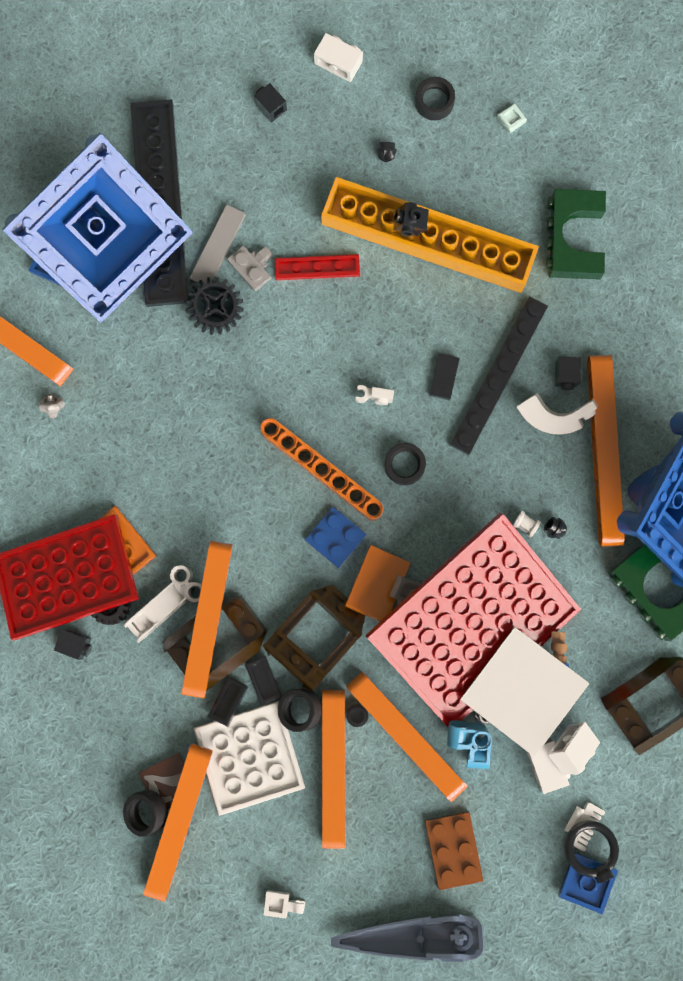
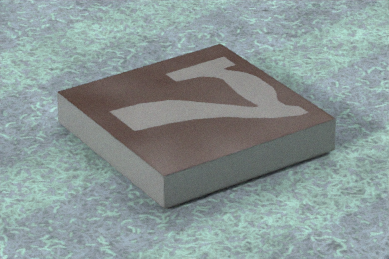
[138,752,185,809]

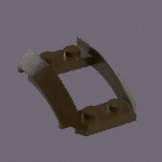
[263,585,365,691]
[162,595,268,691]
[600,657,683,755]

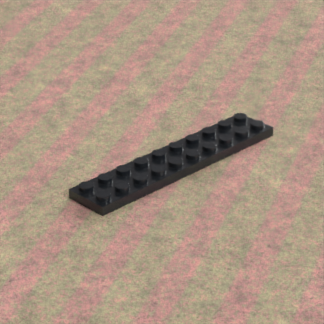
[131,99,189,307]

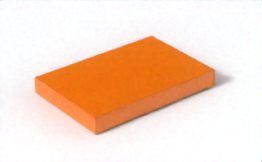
[98,506,157,575]
[345,545,410,621]

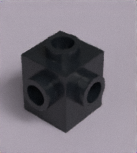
[393,202,429,236]

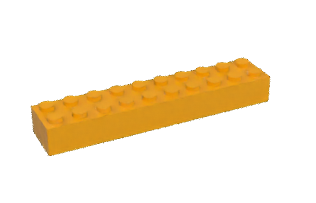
[321,177,539,293]

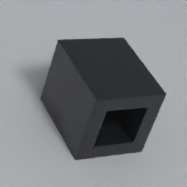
[254,83,287,123]
[555,356,581,390]
[53,629,92,660]

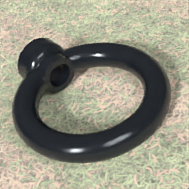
[564,820,619,884]

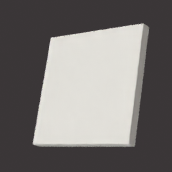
[460,627,590,757]
[194,701,305,816]

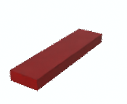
[275,254,360,281]

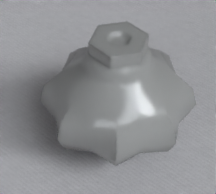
[37,394,65,418]

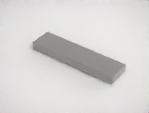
[189,205,246,284]

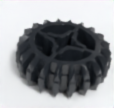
[185,277,244,335]

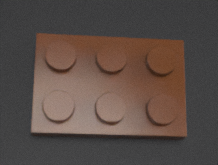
[425,811,484,890]

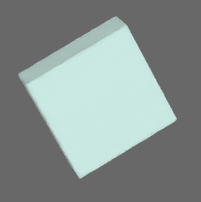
[497,103,527,133]

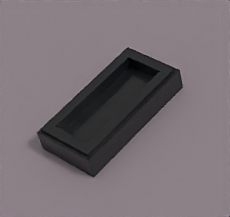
[429,353,460,401]
[245,656,282,706]
[207,677,249,727]

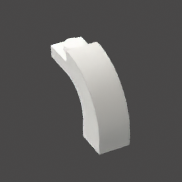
[517,393,598,434]

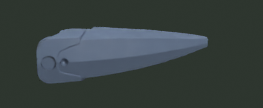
[331,914,485,962]

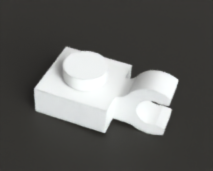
[355,385,394,405]
[264,890,305,918]

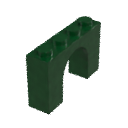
[546,189,606,280]
[608,543,683,641]

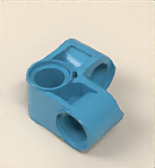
[446,721,492,769]

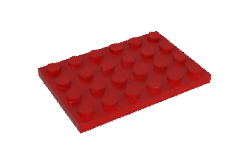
[0,514,139,641]

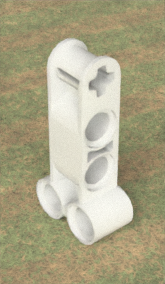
[124,565,202,643]

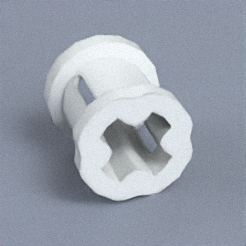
[513,511,541,538]

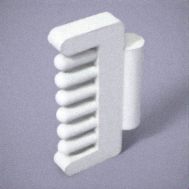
[565,802,605,851]

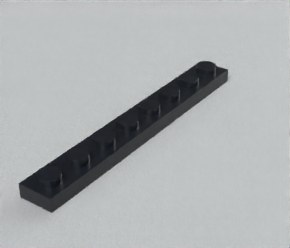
[450,296,548,456]

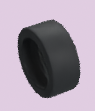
[415,77,455,121]
[384,443,426,486]
[278,688,322,732]
[123,790,168,837]

